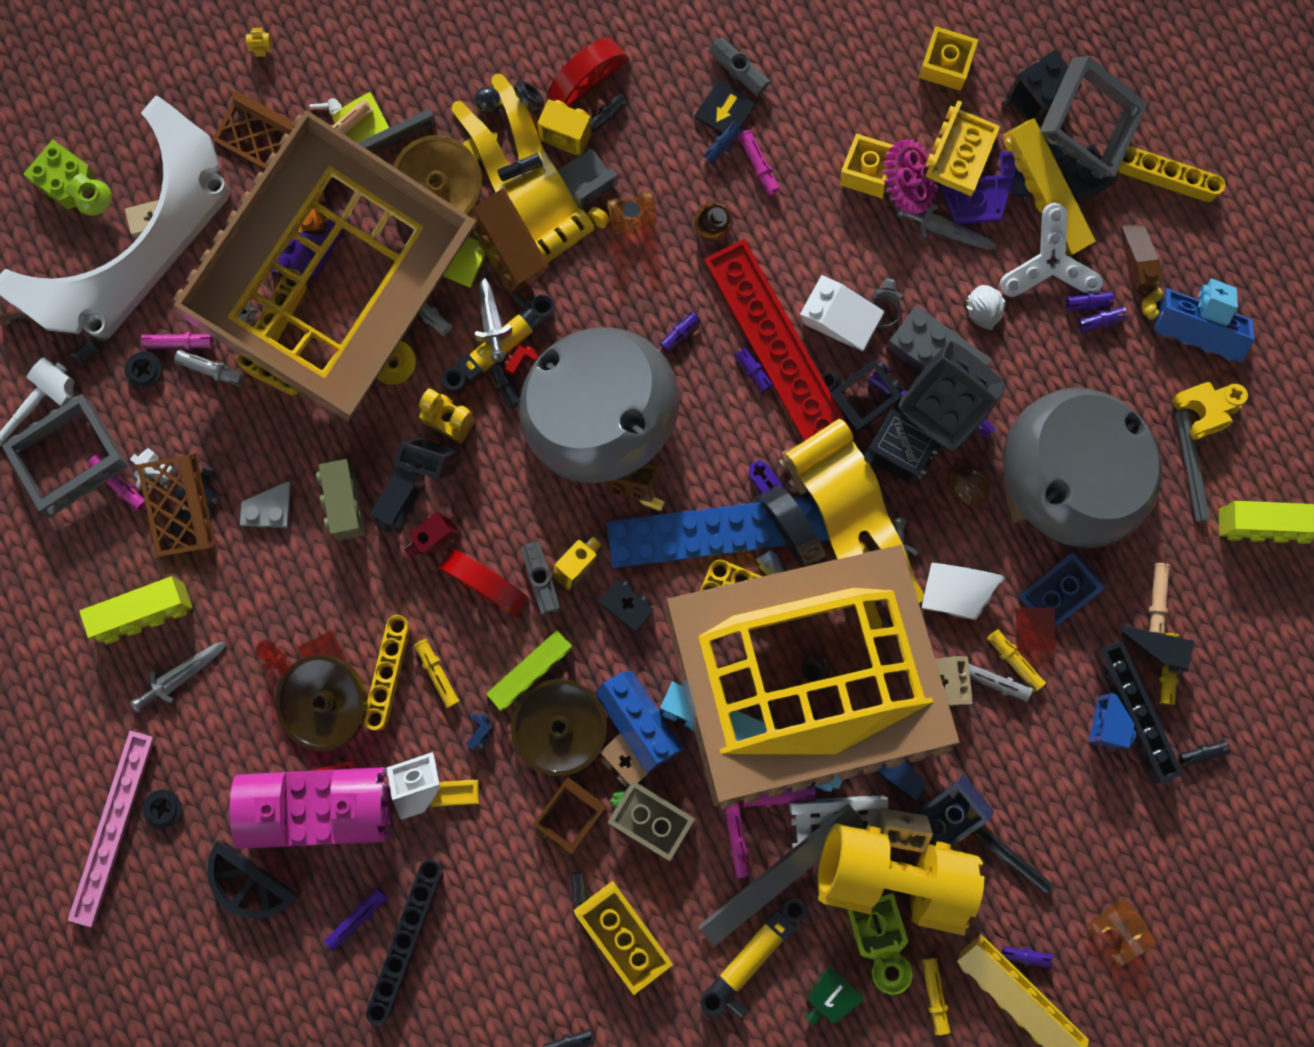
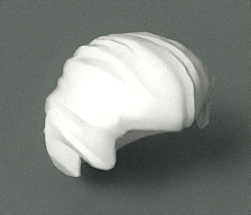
[967,285,1005,330]

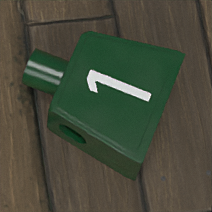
[805,964,864,1027]

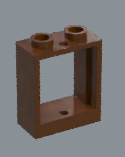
[533,777,607,855]

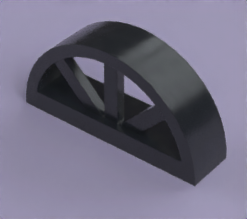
[756,485,827,568]
[207,840,301,919]

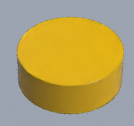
[587,207,610,229]

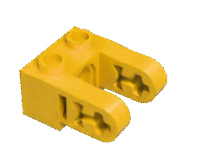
[419,388,475,445]

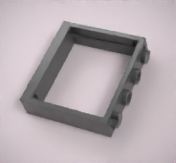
[1039,56,1148,179]
[2,394,129,518]

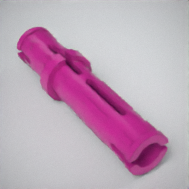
[738,130,780,196]
[141,332,214,350]
[87,455,146,512]
[743,786,816,808]
[725,803,751,878]

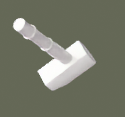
[0,357,75,446]

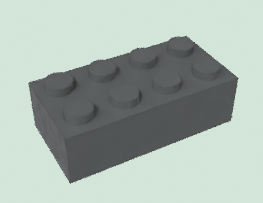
[886,305,992,373]

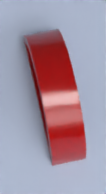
[547,38,629,107]
[438,548,529,618]

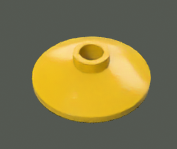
[377,341,416,385]

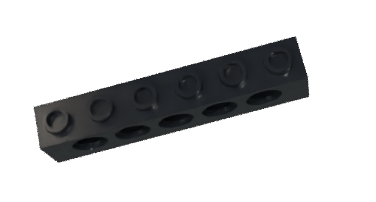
[1093,641,1183,784]

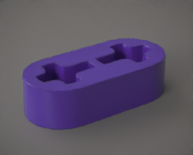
[748,461,783,494]

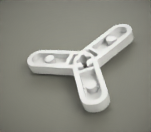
[1000,203,1103,297]

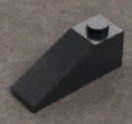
[1120,625,1194,674]

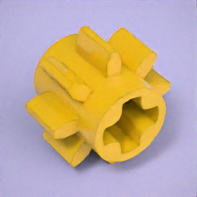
[246,27,272,57]

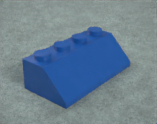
[1155,288,1255,363]
[594,671,685,773]

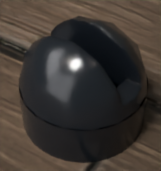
[822,372,842,391]

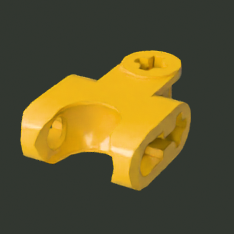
[1172,382,1248,440]

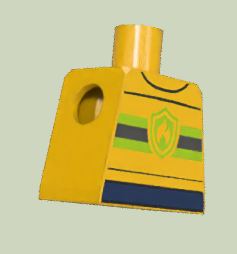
[552,536,601,591]

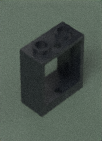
[830,359,904,431]
[394,437,461,479]
[370,466,425,533]

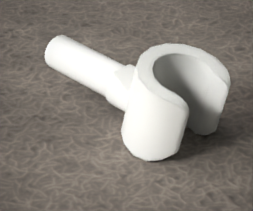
[310,98,342,115]

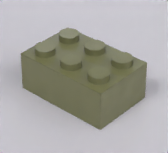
[316,459,366,541]

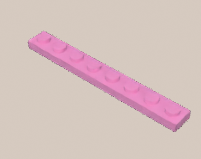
[68,731,155,927]

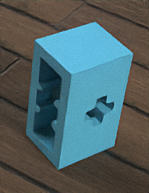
[1198,278,1238,327]

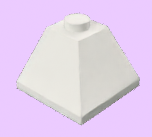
[387,752,440,820]

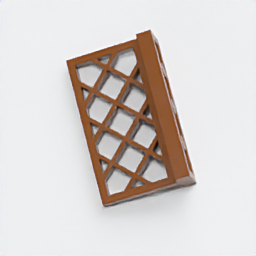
[212,90,294,169]
[137,453,216,557]

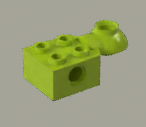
[23,139,112,216]
[847,893,913,995]

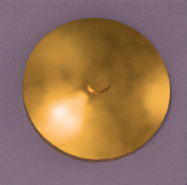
[393,135,482,216]

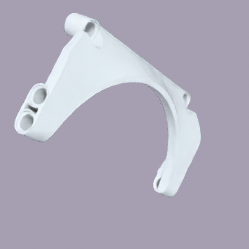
[0,96,231,341]

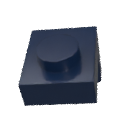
[466,712,493,751]

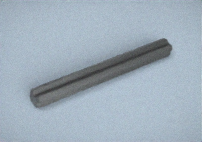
[1175,409,1209,522]

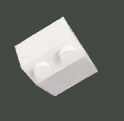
[800,275,884,351]

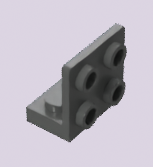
[557,149,618,209]

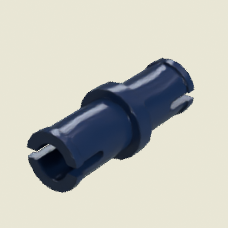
[703,121,743,165]

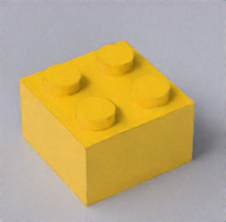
[918,26,978,91]
[537,99,592,156]
[840,134,893,199]

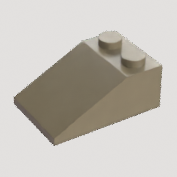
[607,781,695,861]

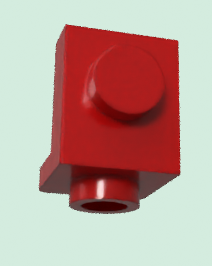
[504,345,539,379]

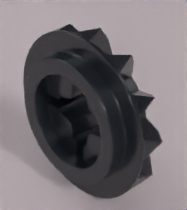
[513,80,544,111]
[124,352,163,389]
[143,789,183,828]

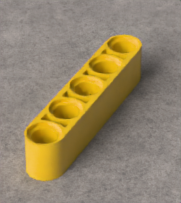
[1117,146,1225,202]
[364,615,411,731]

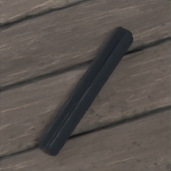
[972,826,1053,894]

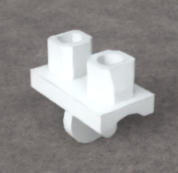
[130,448,176,489]

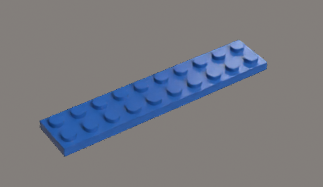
[607,496,829,569]

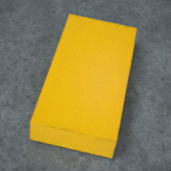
[430,780,479,807]

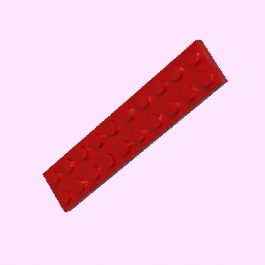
[704,239,854,442]

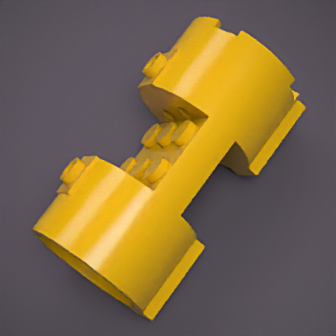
[818,823,984,936]

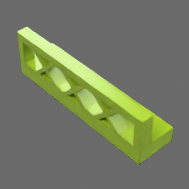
[486,631,573,712]

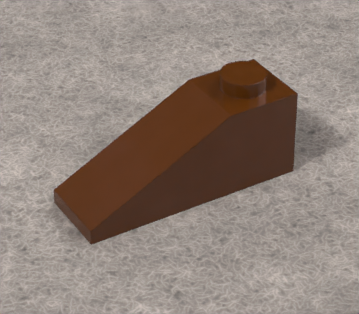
[1121,224,1163,292]

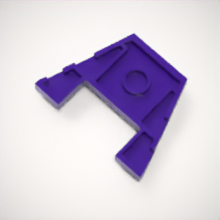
[940,152,1017,224]
[271,214,351,281]

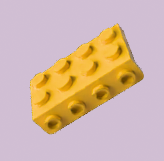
[925,101,1000,196]

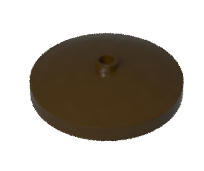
[275,654,367,751]
[511,679,607,776]

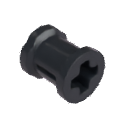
[69,337,101,368]

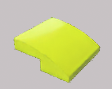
[332,92,389,143]
[443,237,487,288]

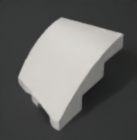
[921,563,1005,620]

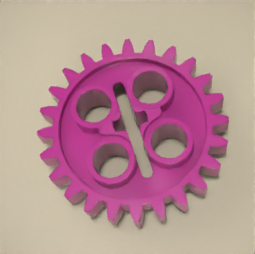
[883,139,938,214]

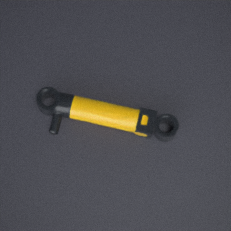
[442,292,555,396]
[700,897,807,1018]

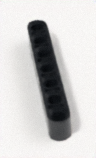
[366,859,443,1026]

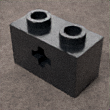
[599,580,654,633]

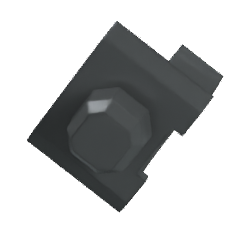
[871,278,904,329]

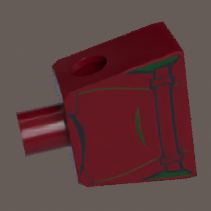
[404,512,461,559]

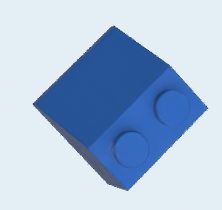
[1088,693,1136,749]

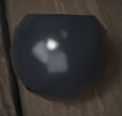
[473,86,502,113]
[800,652,831,682]

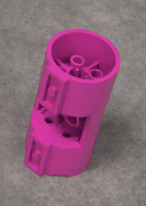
[230,767,392,849]

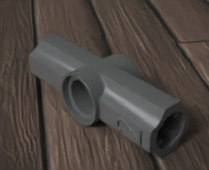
[708,37,770,97]
[520,541,561,615]

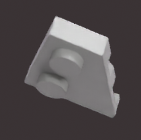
[240,482,292,528]

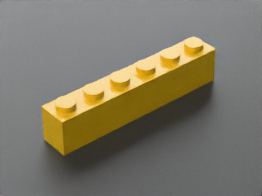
[1003,118,1095,255]
[957,934,1089,1047]

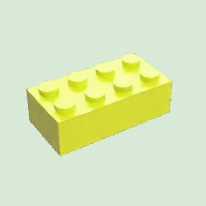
[1219,501,1314,544]
[79,576,193,644]

